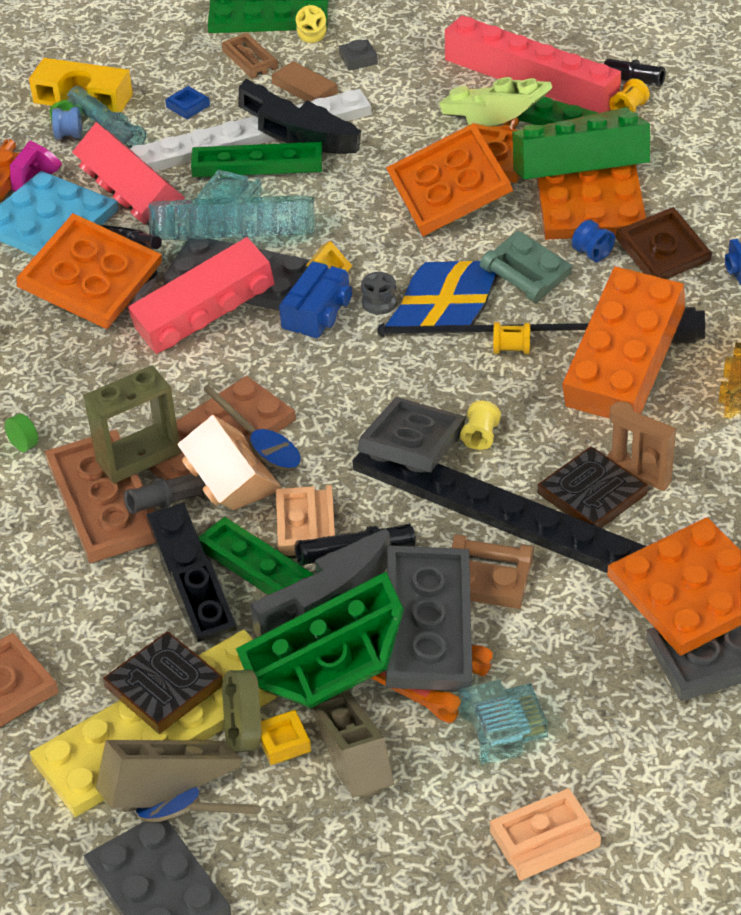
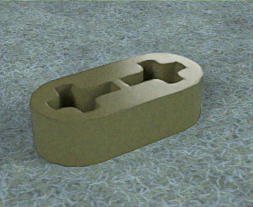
[222,670,261,752]

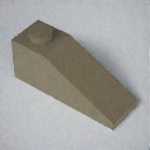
[311,691,394,798]
[96,740,242,812]

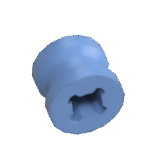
[52,107,82,140]

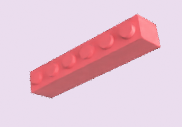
[445,15,621,113]

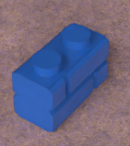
[279,261,352,338]

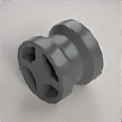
[361,272,397,315]

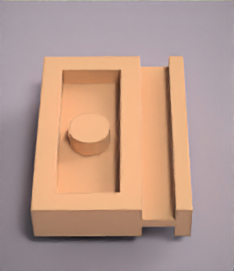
[276,485,335,556]
[490,788,601,881]

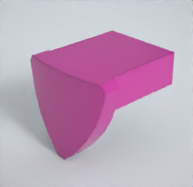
[10,141,62,192]

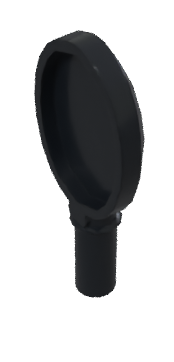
[100,225,162,250]

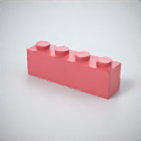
[72,122,185,228]
[128,237,275,354]

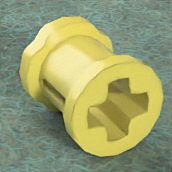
[460,400,501,450]

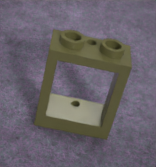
[83,365,181,484]

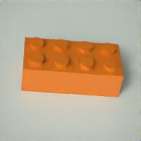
[562,266,685,419]

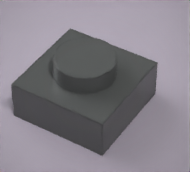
[339,39,378,71]

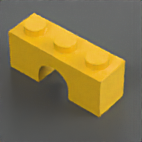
[29,58,133,115]

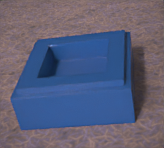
[165,86,210,119]

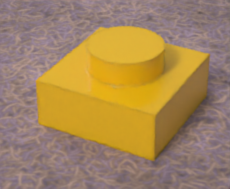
[306,241,352,272]
[260,710,311,765]

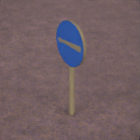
[204,385,301,471]
[136,787,261,822]

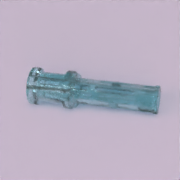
[67,86,146,148]

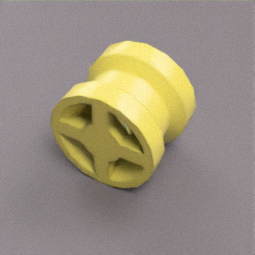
[296,5,327,43]

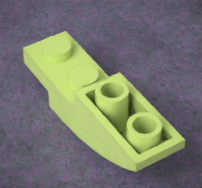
[439,77,552,126]

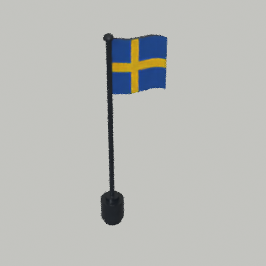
[377,261,705,343]

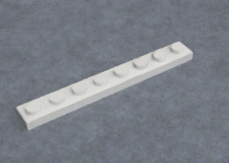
[129,89,372,171]

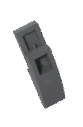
[251,528,390,637]

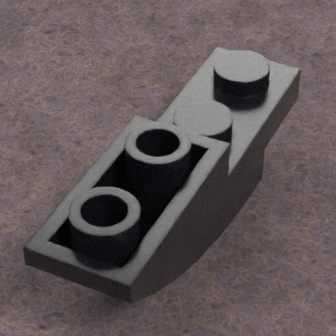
[238,79,361,154]
[147,503,237,642]

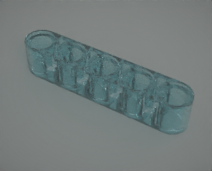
[149,196,315,240]

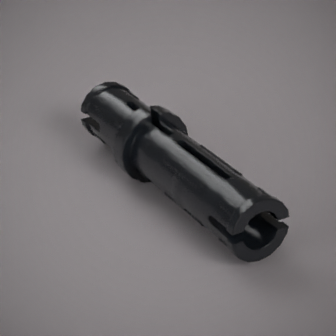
[295,523,416,566]

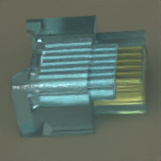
[458,679,548,765]

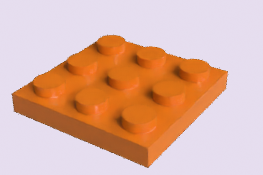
[386,123,513,237]
[537,164,646,240]
[16,213,162,330]
[607,517,741,656]

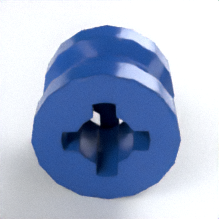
[572,219,615,263]

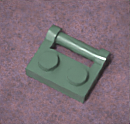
[480,230,573,304]

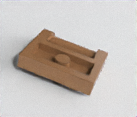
[607,402,676,491]
[452,534,534,609]

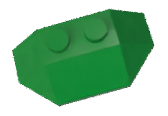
[236,572,404,709]

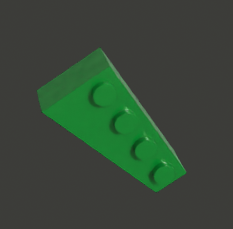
[512,107,650,179]

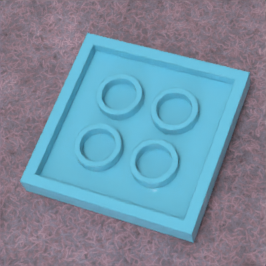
[0,171,119,256]

